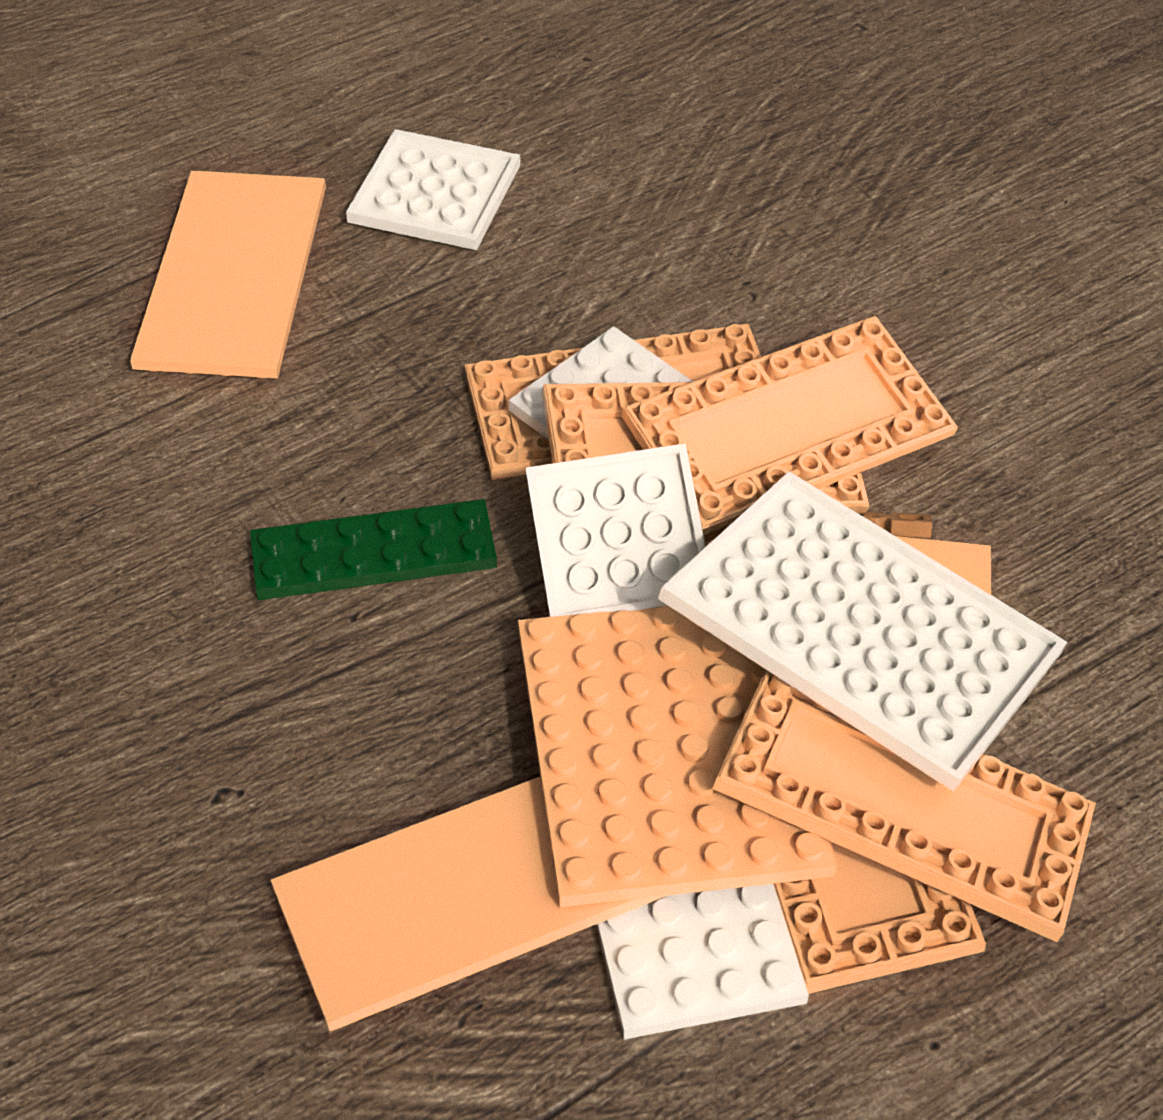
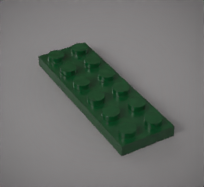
[250,499,497,601]

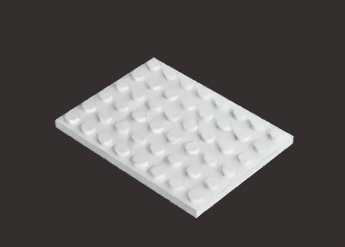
[658,471,1067,792]

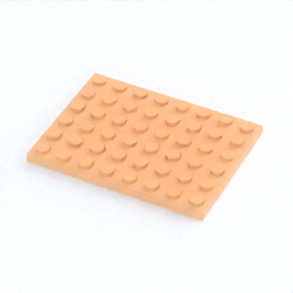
[518,606,837,907]

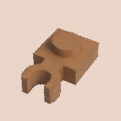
[864,512,932,539]

